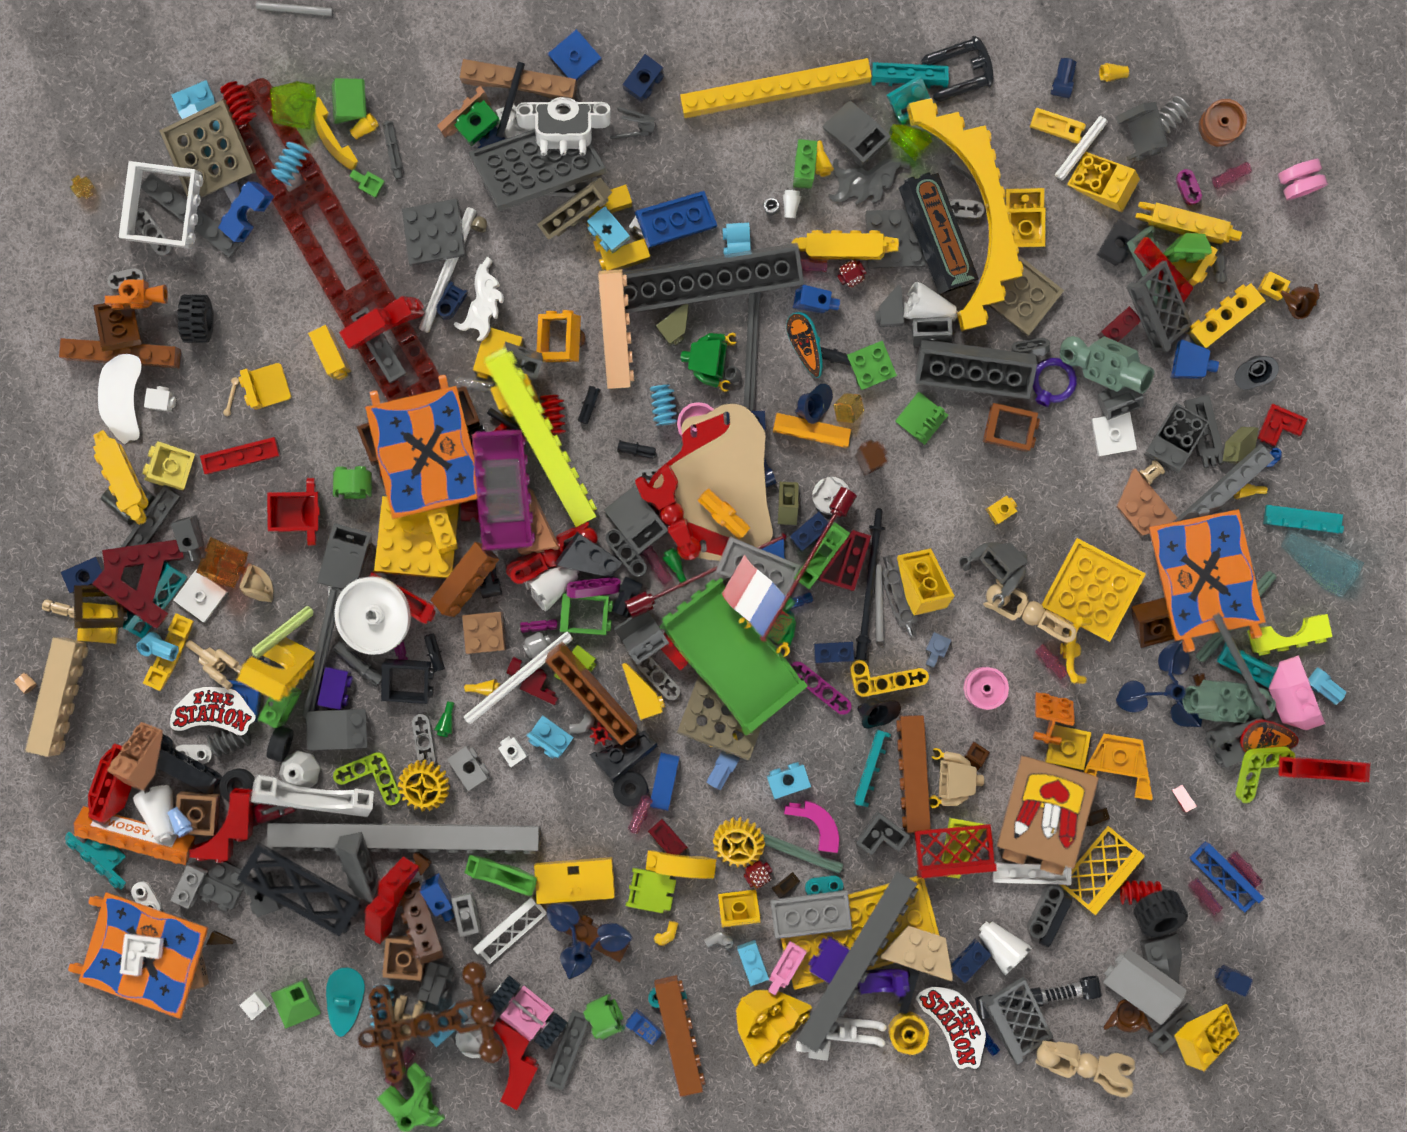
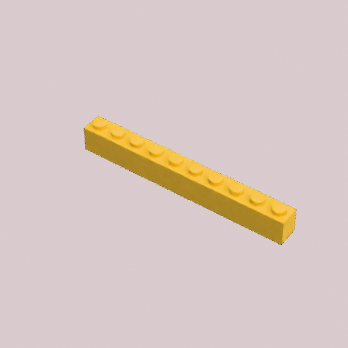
[680,58,872,118]

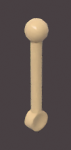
[223,377,239,416]

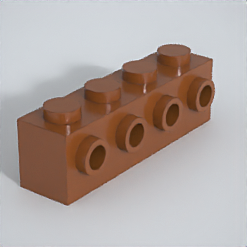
[430,542,500,617]

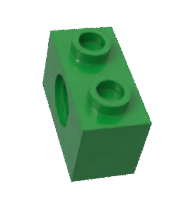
[454,100,500,147]

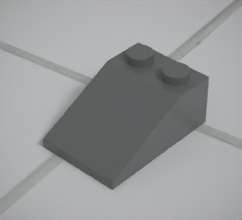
[306,709,367,750]

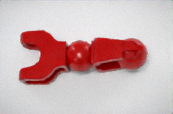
[635,464,701,561]
[506,522,601,584]

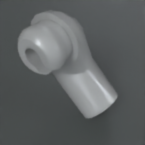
[570,712,595,734]
[704,932,733,948]

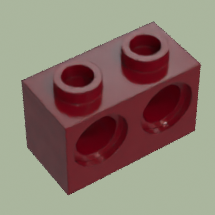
[1097,306,1141,342]

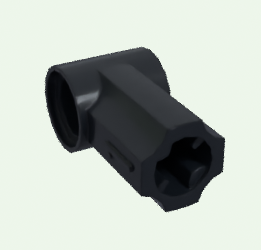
[480,566,502,599]
[612,576,643,617]

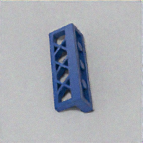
[1189,842,1264,913]

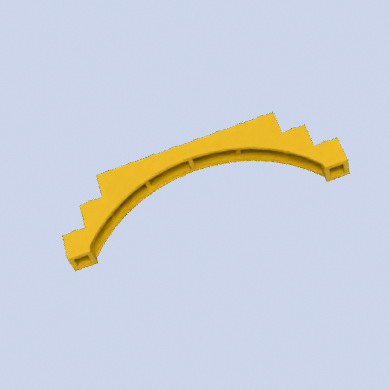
[906,98,1024,331]

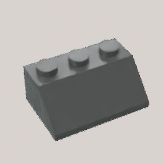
[335,832,379,902]

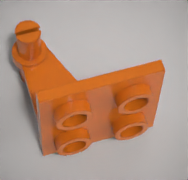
[1033,692,1074,745]

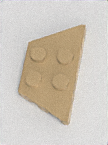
[880,926,953,981]

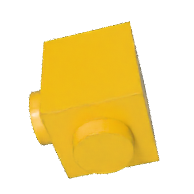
[986,496,1017,525]

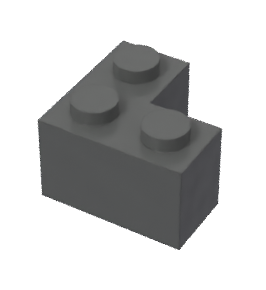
[854,811,910,856]

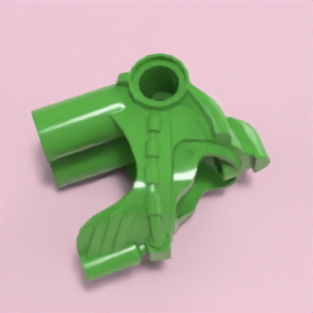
[377,1062,445,1132]

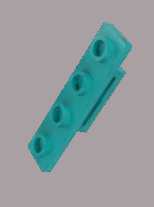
[65,832,126,890]

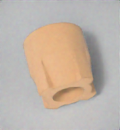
[14,673,37,694]

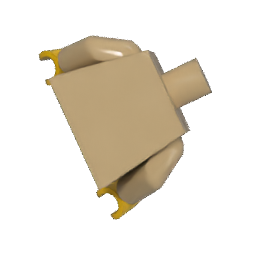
[929,748,984,808]

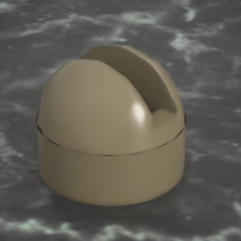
[471,216,487,233]

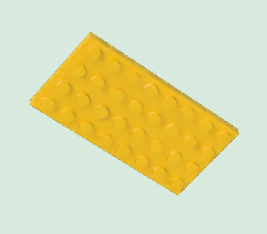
[780,876,940,990]

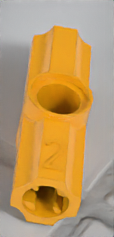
[697,488,750,540]

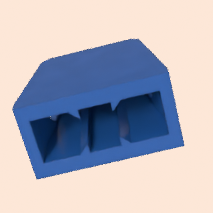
[793,285,840,313]
[1170,340,1219,379]
[420,873,455,922]

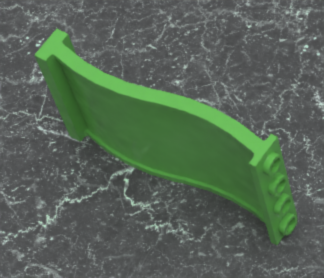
[659,578,808,736]

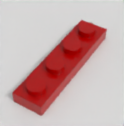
[1133,237,1194,303]
[200,437,280,475]

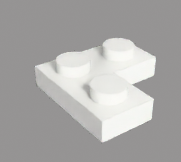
[120,934,164,976]

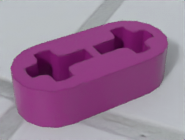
[1176,169,1202,205]

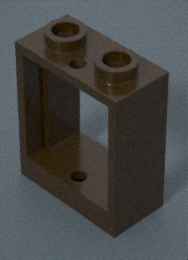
[73,585,127,629]

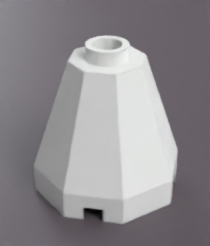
[279,750,321,788]

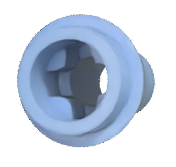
[167,807,193,838]

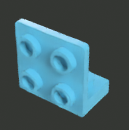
[527,715,574,758]

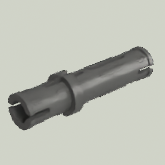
[333,641,382,687]

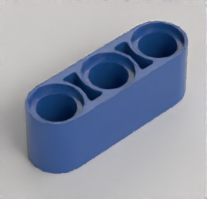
[649,752,680,811]

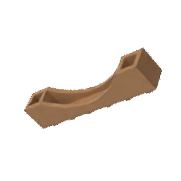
[459,59,577,100]

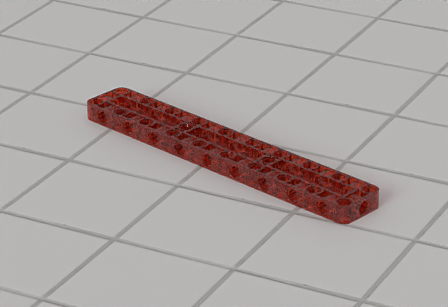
[221,78,441,402]

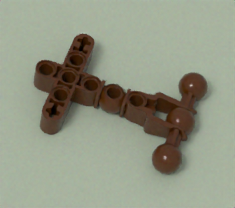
[358,961,503,1083]

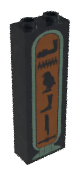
[899,172,979,295]

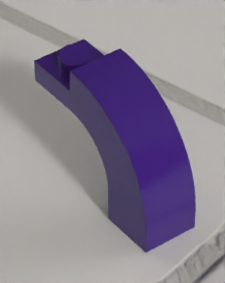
[857,969,910,997]

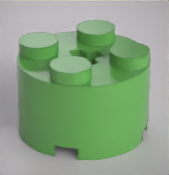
[333,466,372,499]
[583,994,625,1040]

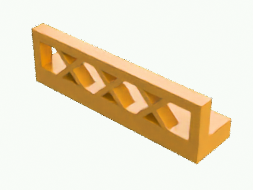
[772,413,851,448]

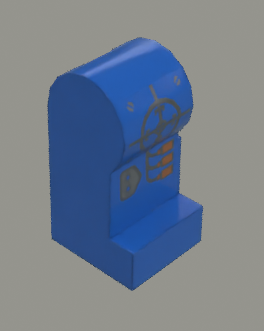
[625,1009,663,1045]

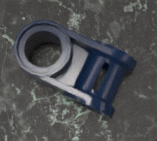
[437,281,468,320]

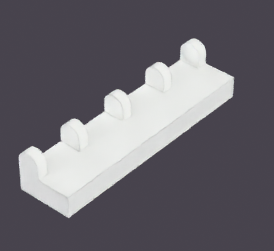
[993,861,1072,885]

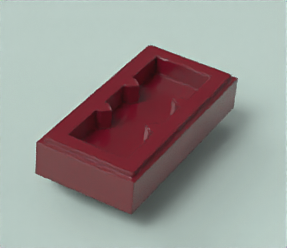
[648,818,688,855]

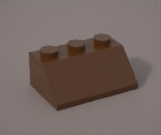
[1131,597,1174,648]

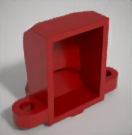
[267,478,320,546]

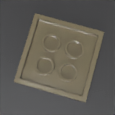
[988,256,1064,336]

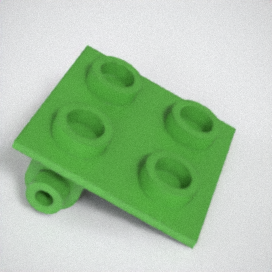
[847,340,897,390]
[895,392,948,445]

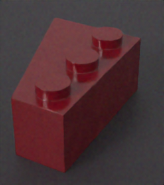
[817,530,871,592]

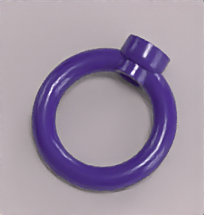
[1032,358,1077,407]

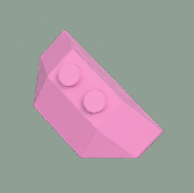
[1269,655,1325,730]

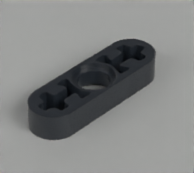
[1039,893,1073,948]

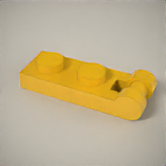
[1029,107,1086,144]

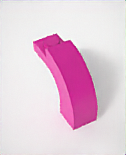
[784,800,839,853]

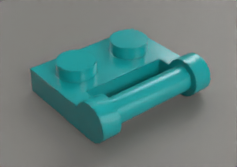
[887,76,930,126]

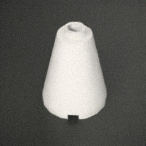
[903,282,958,322]
[524,566,579,611]
[133,785,174,842]
[979,921,1033,976]

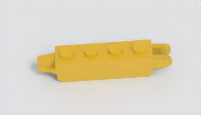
[1135,202,1242,244]
[792,230,899,260]
[93,430,149,525]

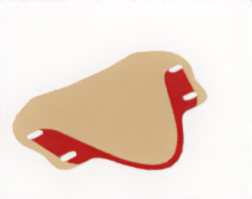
[648,404,773,561]

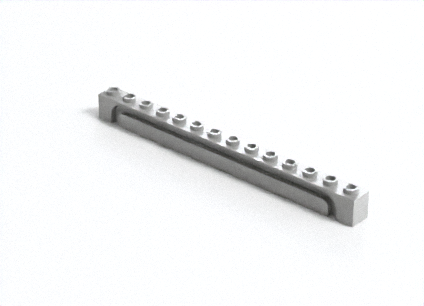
[267,822,540,854]

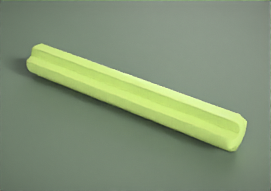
[252,606,314,658]

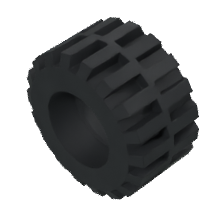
[177,294,213,343]
[1133,890,1188,937]

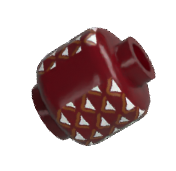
[837,259,867,288]
[743,860,773,889]

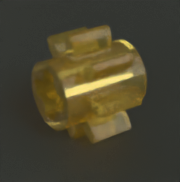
[70,175,95,199]

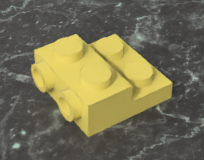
[142,441,195,491]

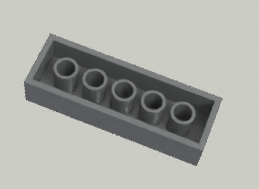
[915,339,1037,399]

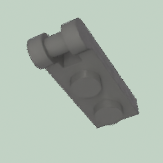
[1148,1002,1200,1053]

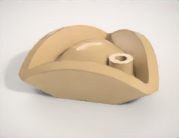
[239,563,274,602]

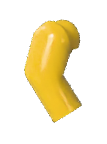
[654,921,678,946]

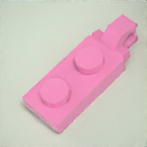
[768,941,807,995]

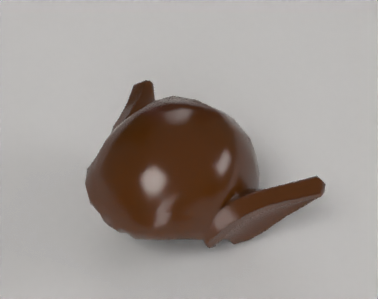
[1281,284,1320,319]
[1103,999,1153,1033]

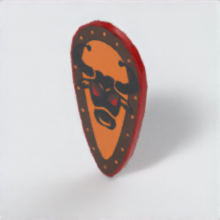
[1240,719,1299,753]

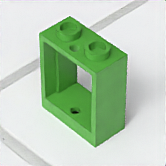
[793,139,818,189]
[560,593,613,635]
[258,687,302,728]

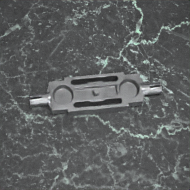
[882,555,918,637]

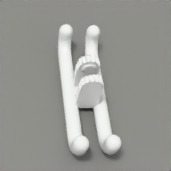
[826,1017,887,1047]

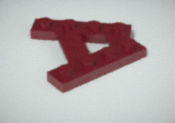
[93,540,184,630]

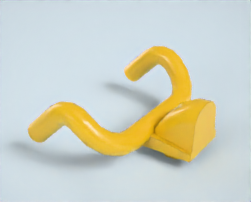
[1060,617,1092,684]

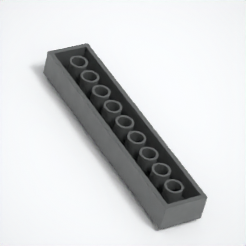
[622,243,804,313]

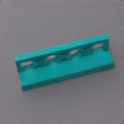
[123,562,187,639]

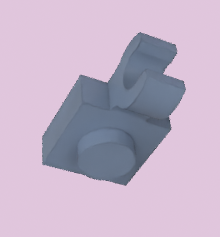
[925,632,951,668]

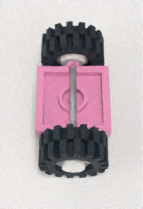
[489,975,568,1050]

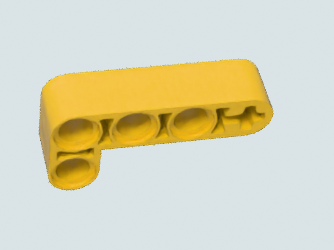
[850,660,929,697]

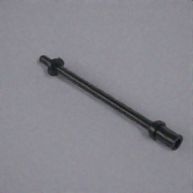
[855,508,886,660]

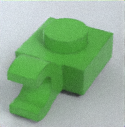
[350,170,385,198]

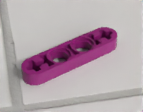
[791,661,851,715]

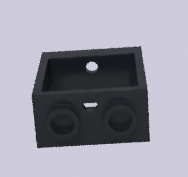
[381,658,434,704]

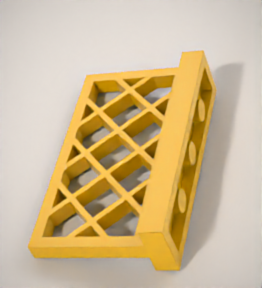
[1060,826,1145,915]

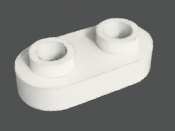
[175,744,213,764]
[131,881,162,911]

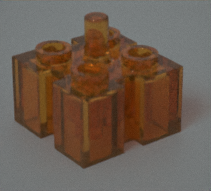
[196,537,248,589]

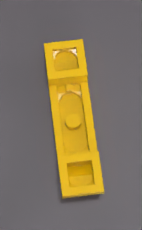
[313,97,358,170]
[143,613,194,691]

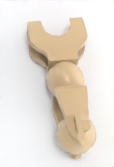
[983,579,1076,642]
[1036,1041,1135,1097]

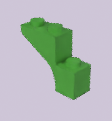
[464,855,537,896]

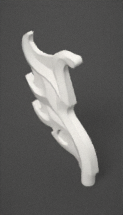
[454,257,504,341]

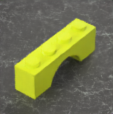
[1247,614,1333,656]

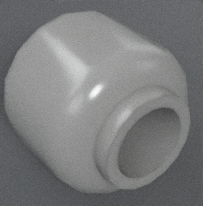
[522,632,552,659]

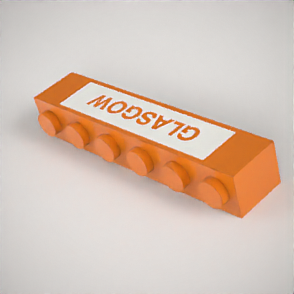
[74,806,195,865]

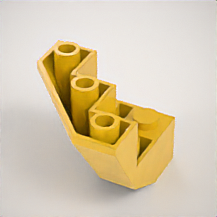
[736,990,813,1067]

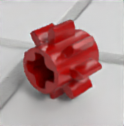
[589,722,612,746]

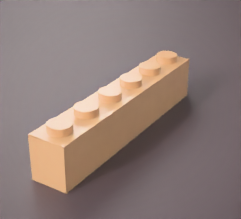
[598,270,634,389]

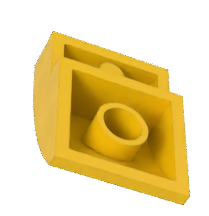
[1004,188,1046,247]

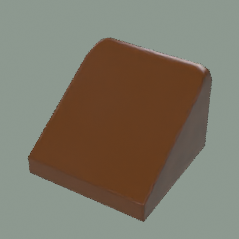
[964,742,990,771]
[413,852,432,876]

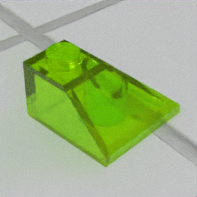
[270,81,317,129]
[889,124,933,161]

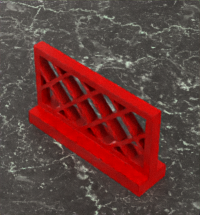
[914,824,997,878]

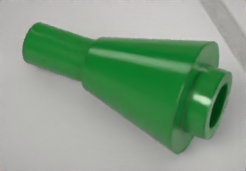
[662,548,687,583]
[434,701,454,738]

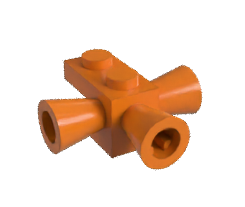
[105,280,168,310]

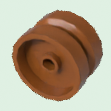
[1199,99,1247,147]

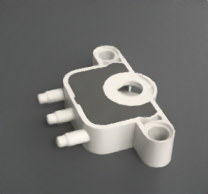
[516,97,611,156]

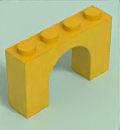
[584,185,651,270]
[237,637,316,701]

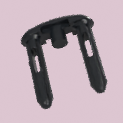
[921,35,994,101]

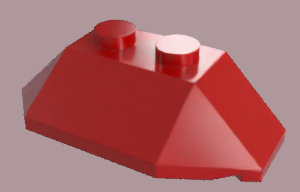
[88,743,132,823]

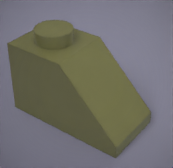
[656,304,689,346]
[1223,427,1259,465]
[777,482,799,525]

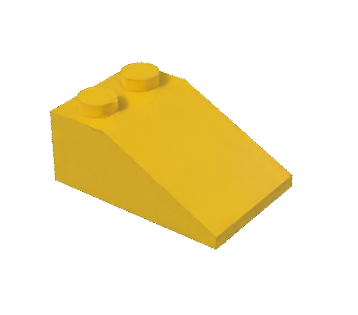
[897,549,954,615]
[622,663,665,720]

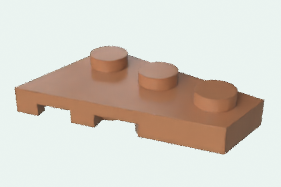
[437,86,491,137]

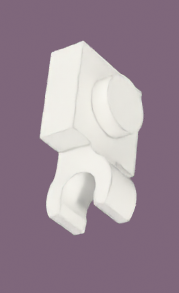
[796,1040,831,1061]

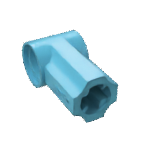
[136,632,179,662]
[1308,668,1346,705]

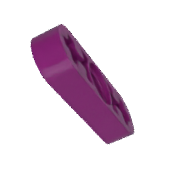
[566,577,621,598]

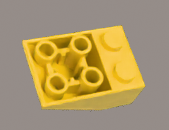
[1067,152,1140,212]
[1174,1004,1239,1071]

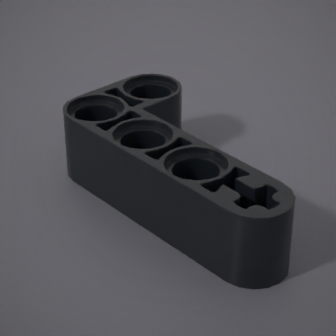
[156,734,222,794]

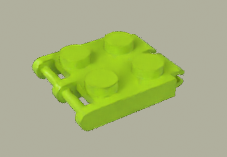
[625,868,676,913]

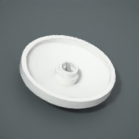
[335,577,411,654]

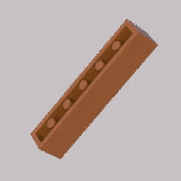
[59,338,181,368]
[545,641,637,745]
[896,715,931,833]
[654,975,706,1097]

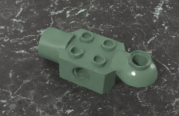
[1060,336,1154,394]
[1182,680,1276,723]

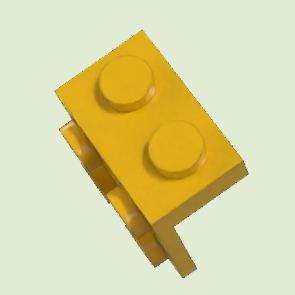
[1171,235,1218,286]
[239,363,291,410]

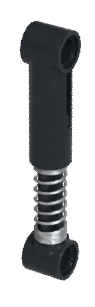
[975,975,1102,1019]

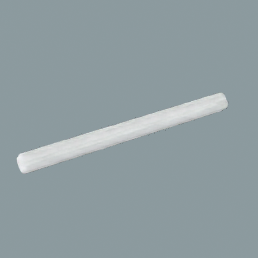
[419,207,477,333]
[464,632,573,724]

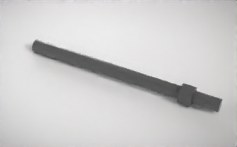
[1212,613,1272,719]

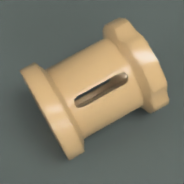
[1139,460,1165,485]

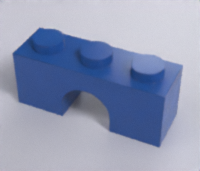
[218,181,274,242]

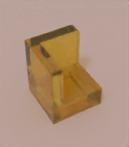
[833,393,864,423]

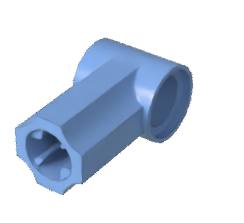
[706,751,740,790]

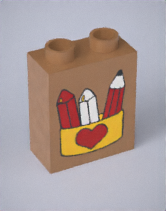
[997,755,1099,875]

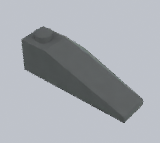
[1140,933,1182,1014]

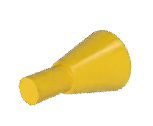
[815,141,834,177]
[1234,483,1267,499]
[464,679,501,696]

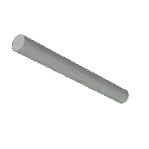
[256,1,333,16]
[875,565,884,641]

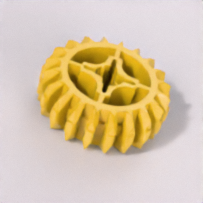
[398,760,450,812]
[713,817,765,868]

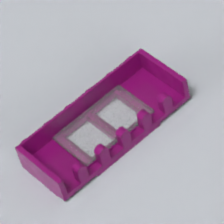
[472,430,535,551]

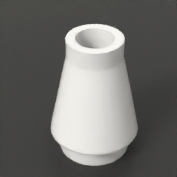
[783,190,801,218]

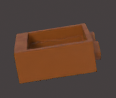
[983,403,1040,452]

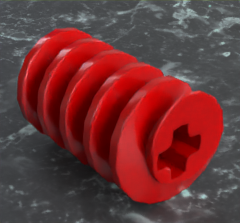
[220,81,257,126]
[540,395,566,435]
[1120,880,1162,905]

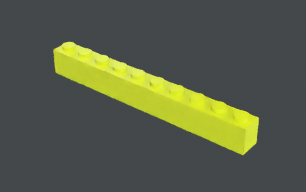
[484,348,597,527]

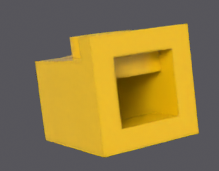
[1257,271,1291,301]

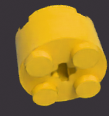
[888,1012,929,1055]

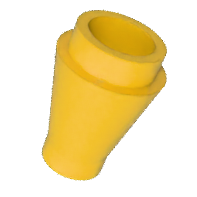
[1099,63,1129,82]
[350,113,379,140]

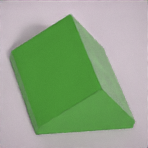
[332,78,366,124]

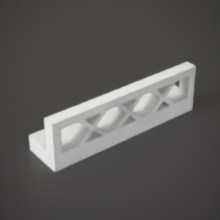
[473,896,547,964]

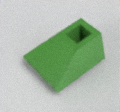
[1163,233,1212,263]
[271,978,321,1029]

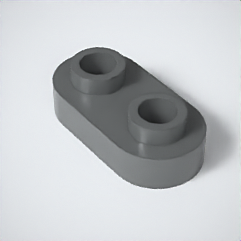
[1012,338,1050,356]

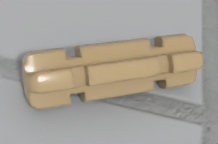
[42,600,74,618]

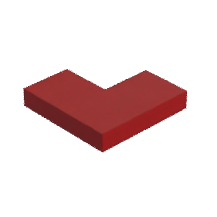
[1257,404,1308,446]

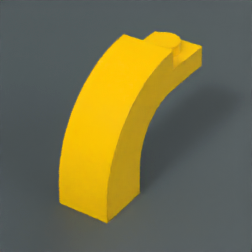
[646,850,716,879]

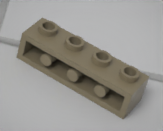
[537,177,612,240]

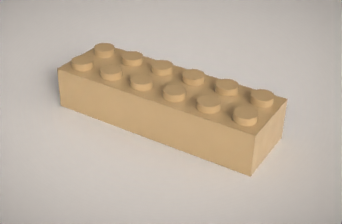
[25,637,88,757]

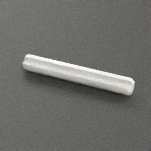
[1055,116,1108,180]

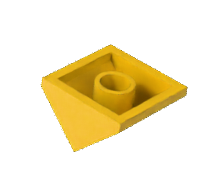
[718,889,761,927]

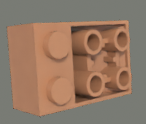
[107,722,163,791]

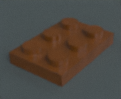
[93,303,141,352]

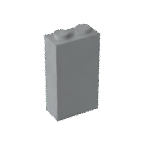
[1103,948,1187,1025]

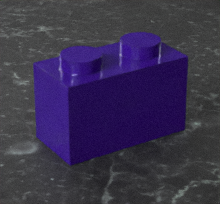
[317,667,353,710]
[808,936,850,984]

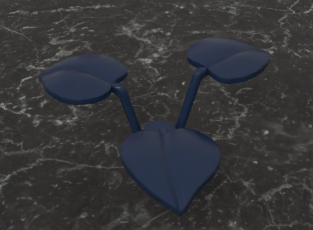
[1116,641,1202,727]
[547,903,632,979]

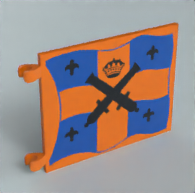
[365,375,477,519]
[1149,509,1265,652]
[68,892,208,1019]

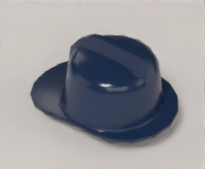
[795,383,833,424]

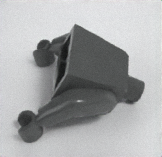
[959,542,1027,608]

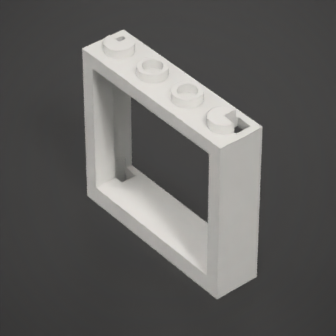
[119,161,203,249]

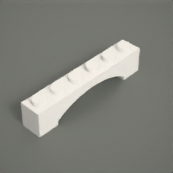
[251,775,374,817]

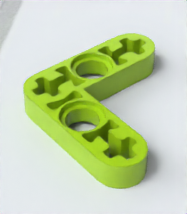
[1235,747,1295,803]
[333,752,401,805]

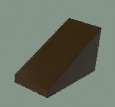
[1085,807,1110,827]
[772,872,800,898]
[206,930,236,945]

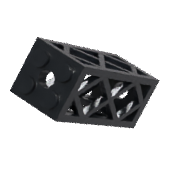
[237,842,361,937]

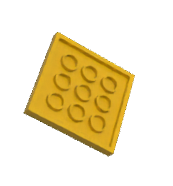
[374,496,459,579]
[1041,538,1146,642]

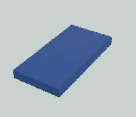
[635,191,718,248]

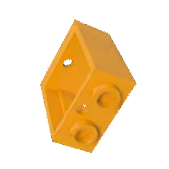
[536,310,581,363]

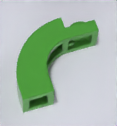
[794,522,850,589]

